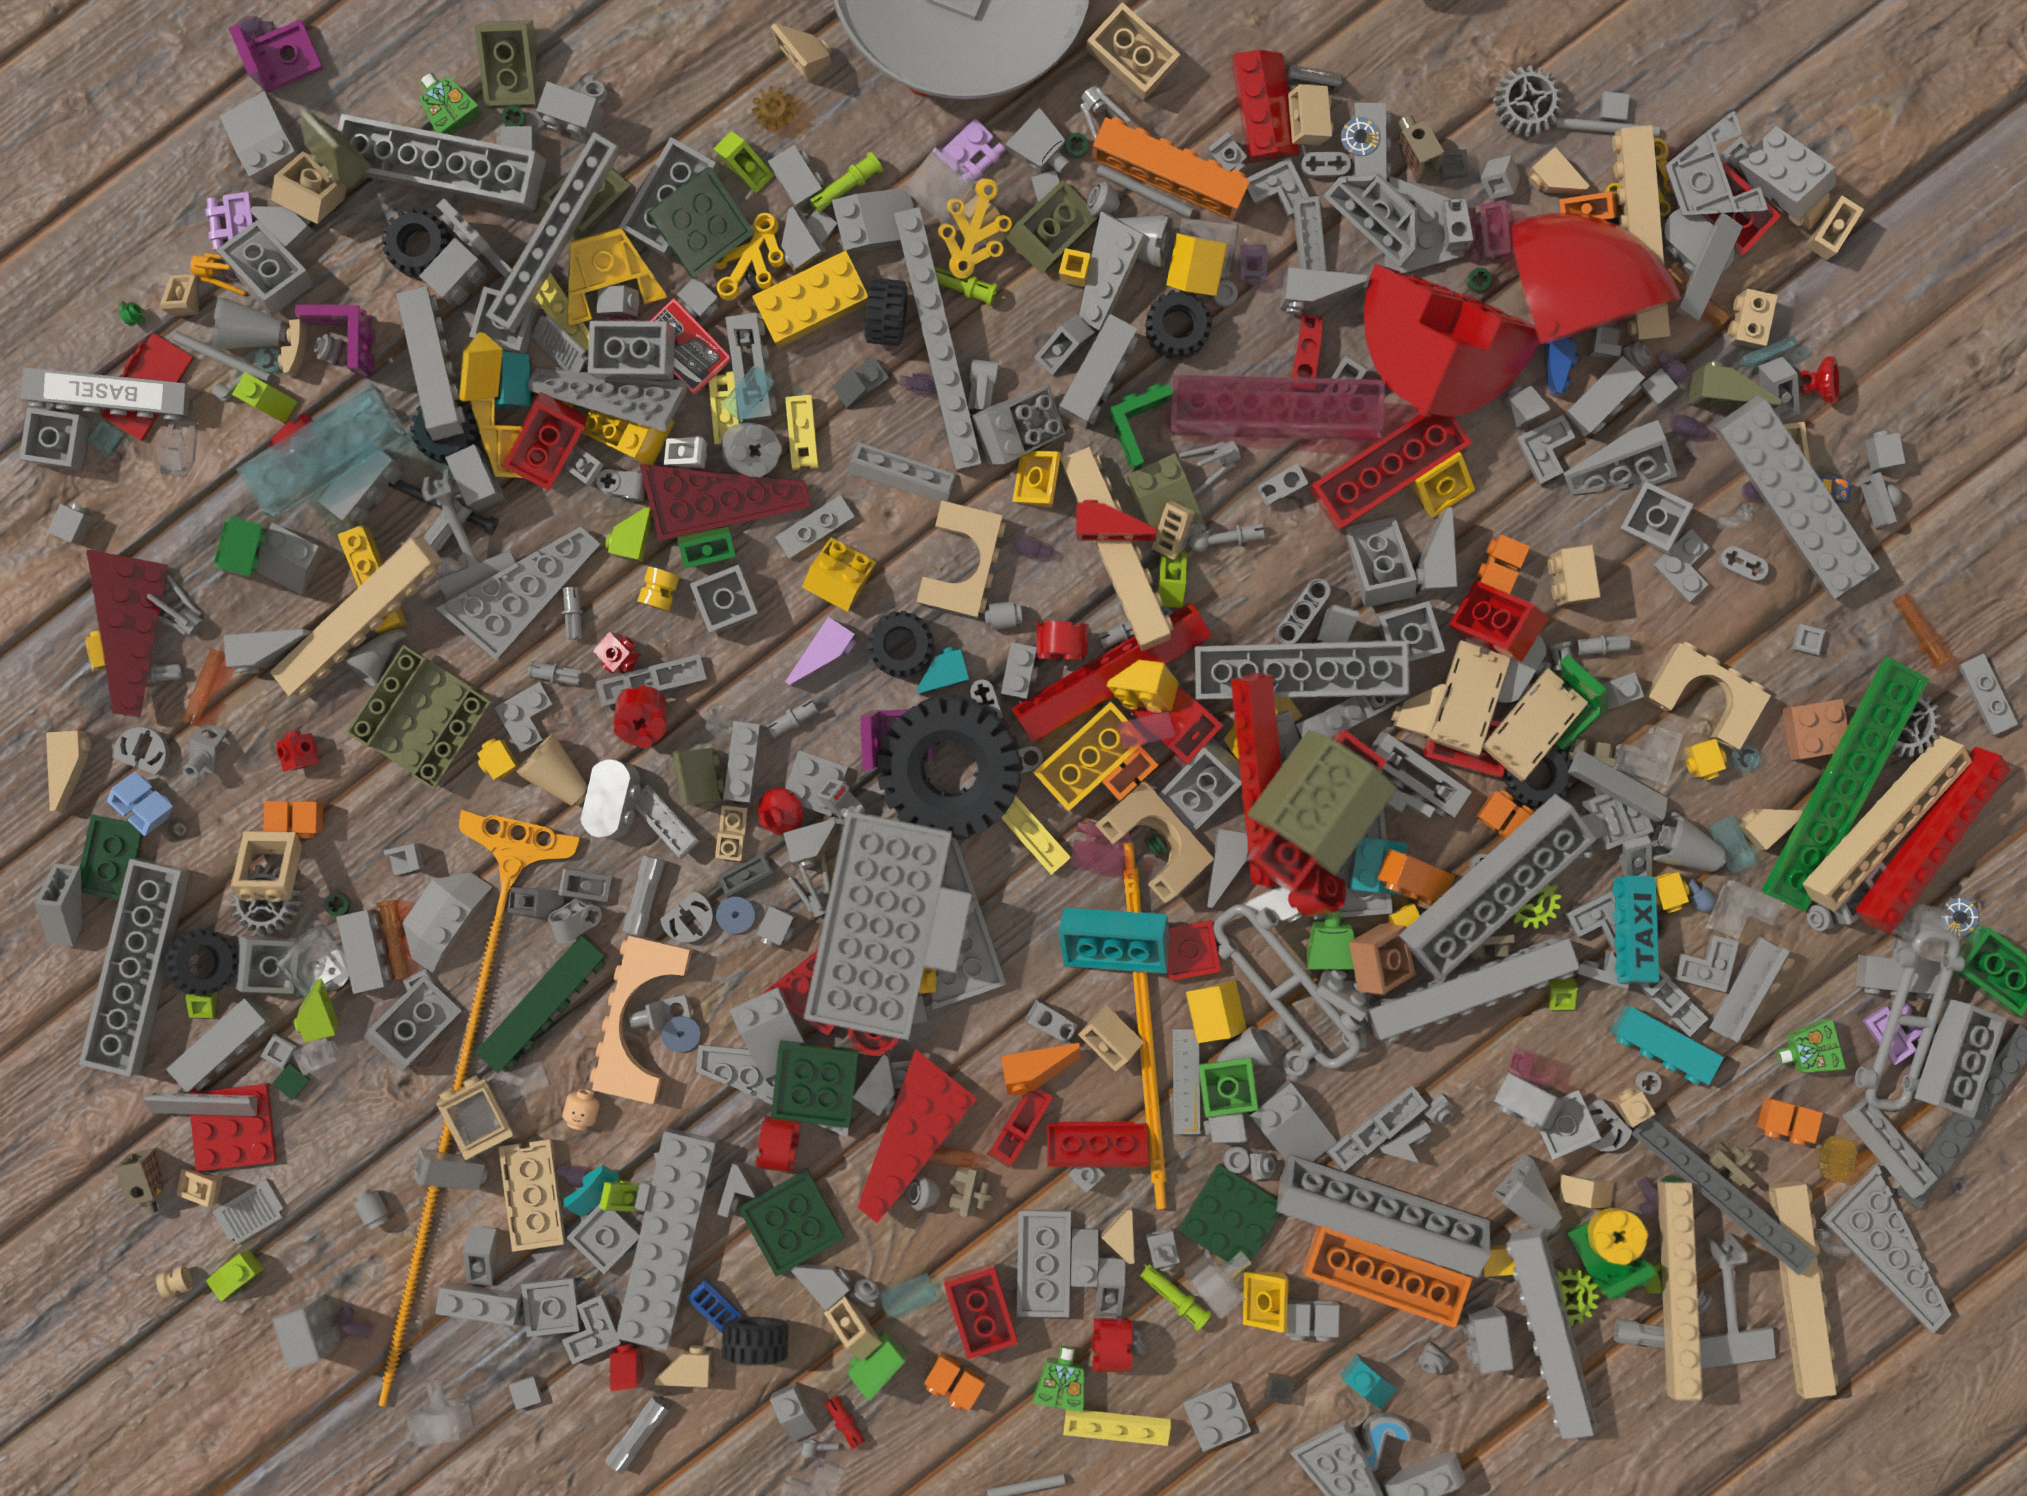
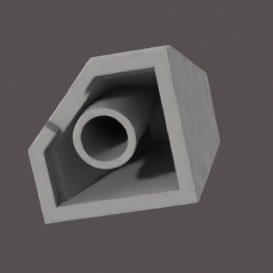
[1492,1154,1562,1237]

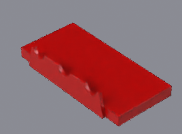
[101,333,195,441]
[1047,1121,1148,1167]

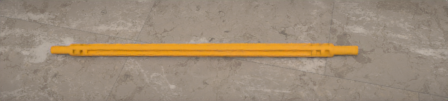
[1123,843,1167,1209]

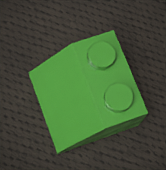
[1198,1057,1258,1117]
[847,1329,907,1401]

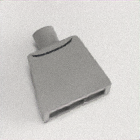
[1006,108,1070,173]

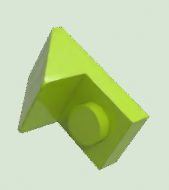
[599,1179,645,1212]

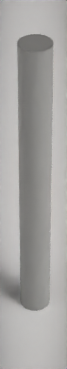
[1555,117,1660,137]
[1096,164,1194,218]
[172,332,272,383]

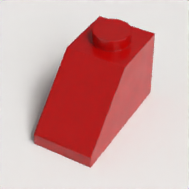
[610,1343,644,1392]

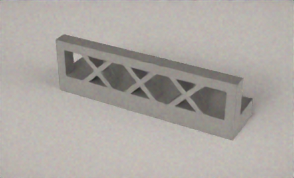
[1707,937,1790,1043]

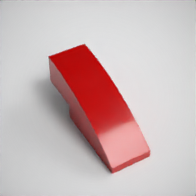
[987,1087,1053,1168]

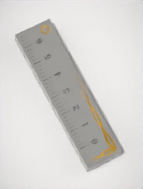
[1172,1028,1200,1134]

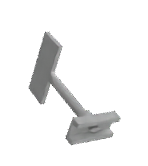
[422,469,516,601]
[1699,1233,1776,1369]

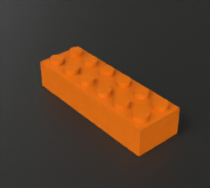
[1091,117,1250,221]
[1301,1225,1472,1328]

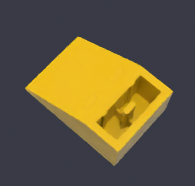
[582,409,675,465]

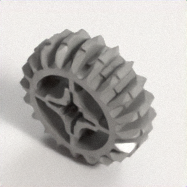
[1493,65,1564,137]
[1890,691,1942,757]
[228,864,301,935]

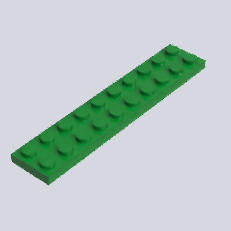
[1761,656,1930,913]

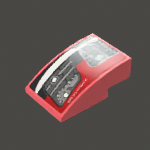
[650,298,731,395]

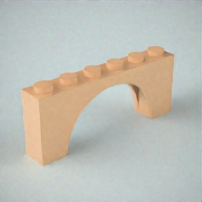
[590,935,693,1104]

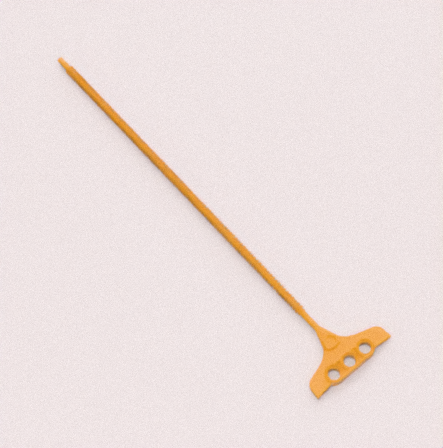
[378,809,581,1407]

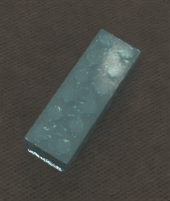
[237,384,408,519]

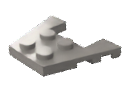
[1665,111,1768,215]
[1384,177,1464,274]
[436,199,512,279]

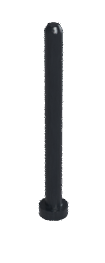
[388,480,499,536]

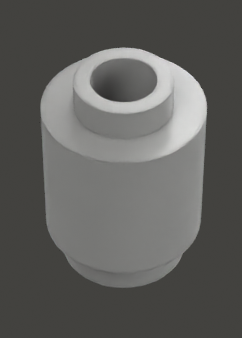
[984,601,1022,630]
[353,1189,389,1230]

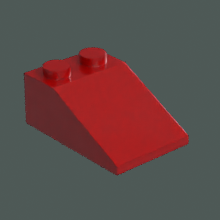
[502,391,587,490]

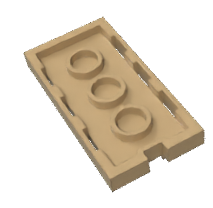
[1427,641,1510,757]
[1482,668,1588,781]
[498,1139,566,1252]

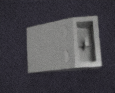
[972,386,1066,464]

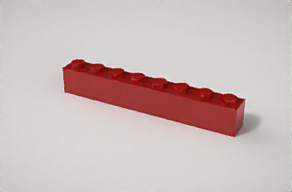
[1011,603,1211,742]
[1231,673,1281,887]
[1855,746,2010,934]

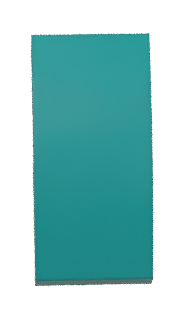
[564,1164,620,1217]

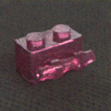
[1467,200,1515,261]
[1069,821,1130,876]

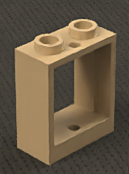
[231,832,302,902]

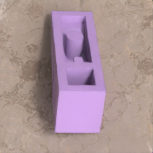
[785,617,857,686]

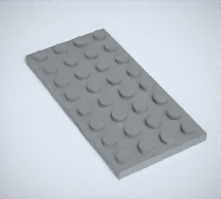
[804,810,952,1040]

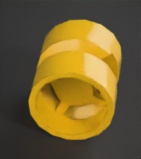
[637,567,680,612]

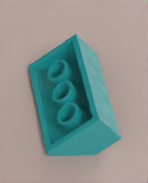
[1058,908,1169,973]

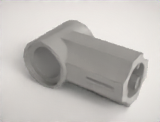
[968,359,998,412]

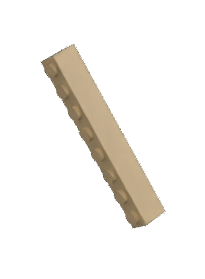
[1612,125,1670,341]
[1060,447,1174,651]
[270,537,443,696]
[1803,735,1972,911]
[1657,1181,1702,1400]
[1768,1181,1838,1399]

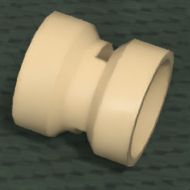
[156,1265,193,1299]

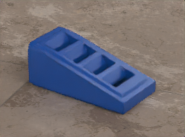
[686,1277,742,1333]

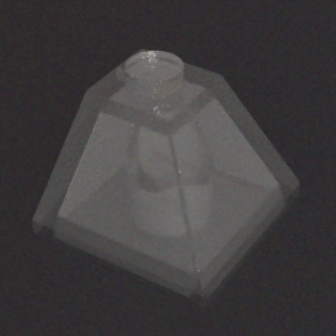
[275,923,349,998]

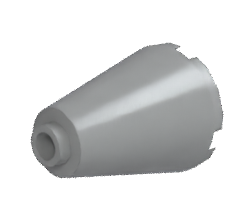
[1117,215,1173,267]
[212,297,287,350]
[1650,812,1726,872]

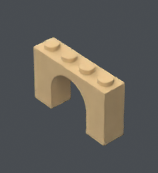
[916,501,1006,619]
[1643,642,1771,751]
[1095,780,1214,903]

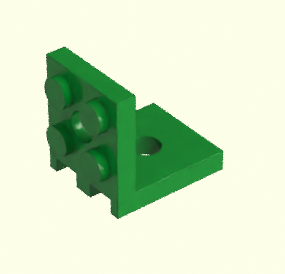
[1109,383,1173,473]
[1550,654,1608,751]
[1565,1219,1656,1300]

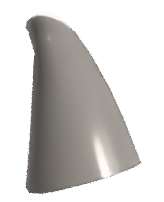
[344,629,407,687]
[1215,1026,1273,1066]

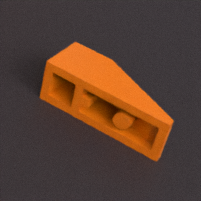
[1001,1043,1081,1096]

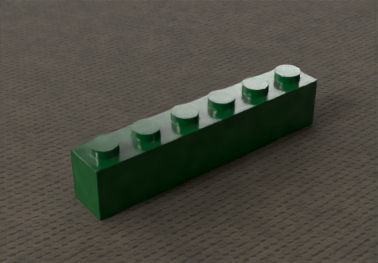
[475,934,608,1073]

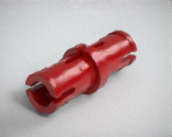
[824,1395,865,1449]

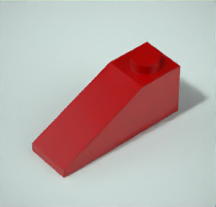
[1076,499,1157,541]

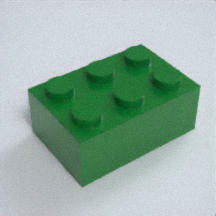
[212,516,266,576]
[1953,926,2027,1017]

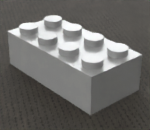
[619,137,720,260]
[1059,314,1139,429]
[1914,998,2007,1119]

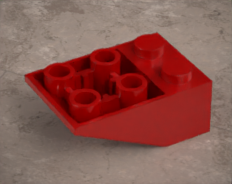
[1128,686,1223,765]

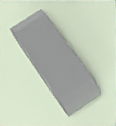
[1274,579,1330,644]

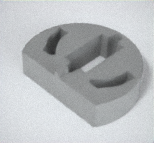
[113,727,170,775]
[660,891,714,942]
[1586,1098,1632,1152]

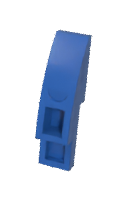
[1544,336,1579,398]

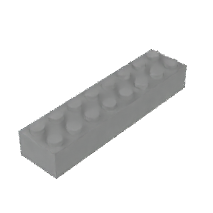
[338,114,546,211]
[1713,395,1880,599]
[1195,641,1410,700]
[1399,794,1596,981]
[79,858,191,1077]
[1365,936,1580,1042]
[615,1128,719,1350]
[1277,1155,1490,1277]

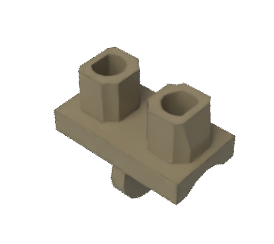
[1565,739,1616,767]
[1469,926,1515,959]
[1707,1141,1755,1189]
[949,1168,995,1218]

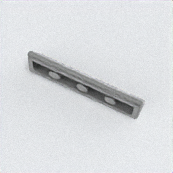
[1675,213,1743,322]
[849,442,957,503]
[1568,749,1668,822]
[144,1093,257,1116]
[1842,1097,1938,1198]

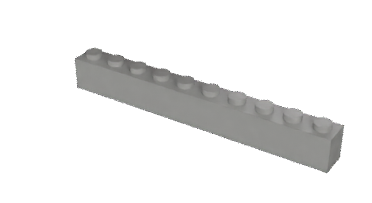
[894,207,982,472]

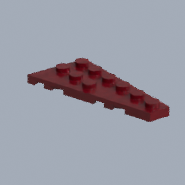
[640,464,811,541]
[86,549,168,718]

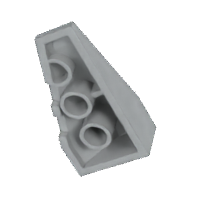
[1563,420,1677,495]

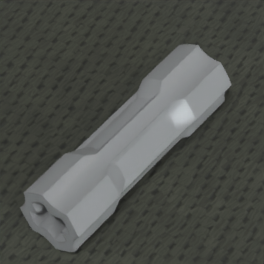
[423,496,473,555]
[622,855,665,937]
[1613,1319,1665,1348]
[605,1395,671,1474]

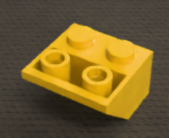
[802,537,876,612]
[1107,660,1179,713]

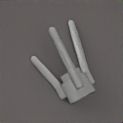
[1080,86,1131,140]
[1179,440,1241,496]
[147,575,203,636]
[788,853,831,917]

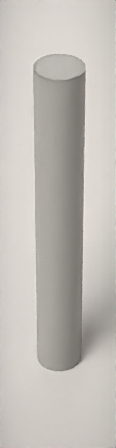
[987,1474,1066,1496]

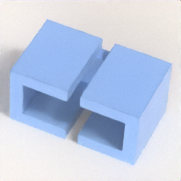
[107,771,173,836]

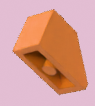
[1559,191,1620,220]

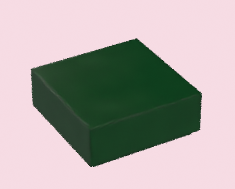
[272,1063,311,1100]

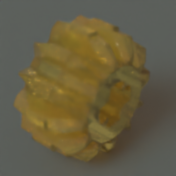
[752,86,796,132]
[1818,1136,1857,1182]

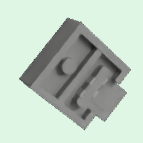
[1580,793,1654,850]

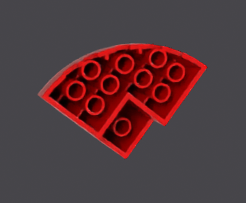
[1512,213,1682,344]
[1364,264,1540,417]

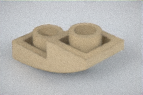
[278,319,307,377]
[715,803,749,861]

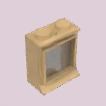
[436,1075,513,1160]

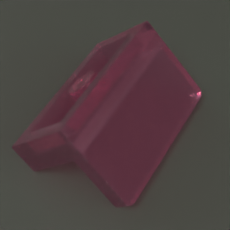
[1117,711,1176,749]
[1508,1047,1549,1085]

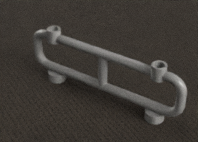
[1213,904,1363,1069]
[1855,929,1964,1111]

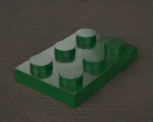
[80,814,144,901]

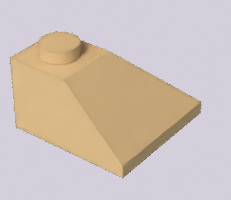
[771,23,832,82]
[1391,684,1447,737]

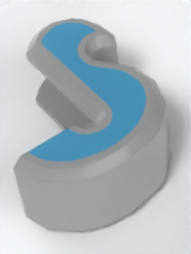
[1360,1412,1412,1472]

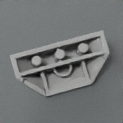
[1323,173,1417,267]
[403,872,493,973]

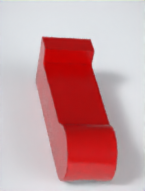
[1288,313,1323,392]

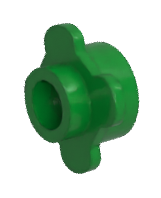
[118,301,146,327]

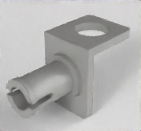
[182,723,227,779]
[629,995,692,1030]

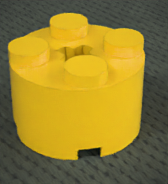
[1587,1208,1647,1264]

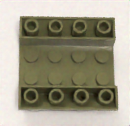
[345,645,492,790]
[1247,729,1397,876]

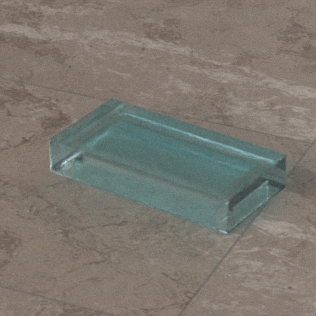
[1738,336,1797,368]
[721,365,775,423]
[1708,815,1757,873]
[879,1273,936,1318]

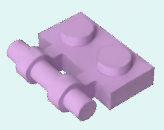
[938,118,1006,186]
[205,192,255,251]
[1862,998,1923,1065]

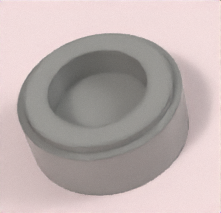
[1211,280,1238,308]
[1282,1050,1309,1077]
[1223,1146,1250,1173]

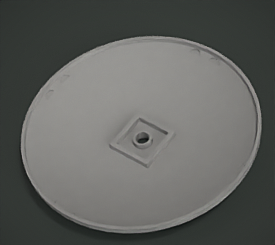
[833,0,1089,99]

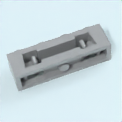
[725,313,777,423]
[1370,732,1471,818]

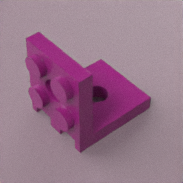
[228,19,324,94]
[295,305,375,377]
[860,709,934,770]

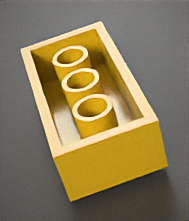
[752,251,868,348]
[1033,702,1146,811]

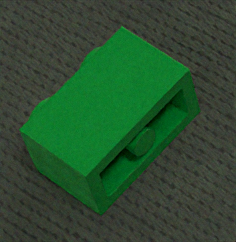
[677,526,736,569]

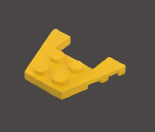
[567,227,667,326]
[469,397,573,478]

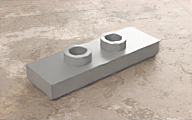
[1292,196,1327,271]
[775,495,855,559]
[1958,654,2018,735]
[634,784,700,859]

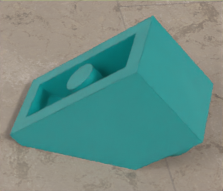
[917,646,969,695]
[1340,1354,1397,1409]

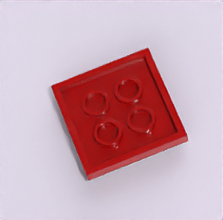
[188,1083,277,1171]

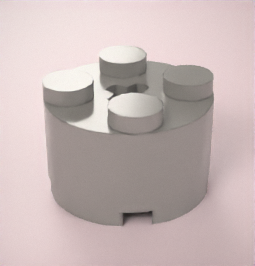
[721,422,782,477]

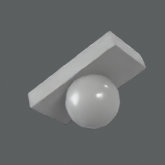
[1859,472,1902,529]

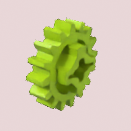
[1514,883,1561,930]
[1555,1267,1599,1326]

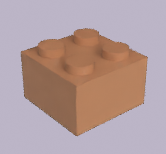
[1782,699,1848,760]
[1349,924,1415,994]

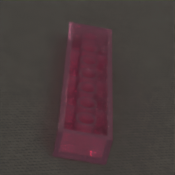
[1171,375,1385,441]

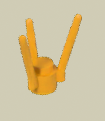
[190,253,246,296]

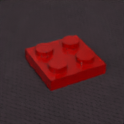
[1167,920,1221,981]

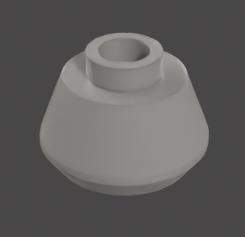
[1087,181,1120,216]
[907,1174,940,1211]

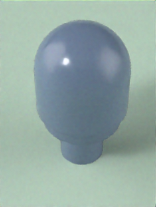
[1686,879,1716,913]

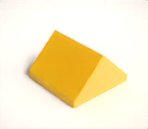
[1166,233,1228,296]
[459,332,503,401]
[1012,451,1061,509]
[1410,452,1475,518]
[1186,980,1247,1043]
[1243,1271,1288,1333]

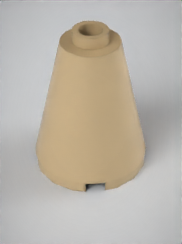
[516,735,588,805]

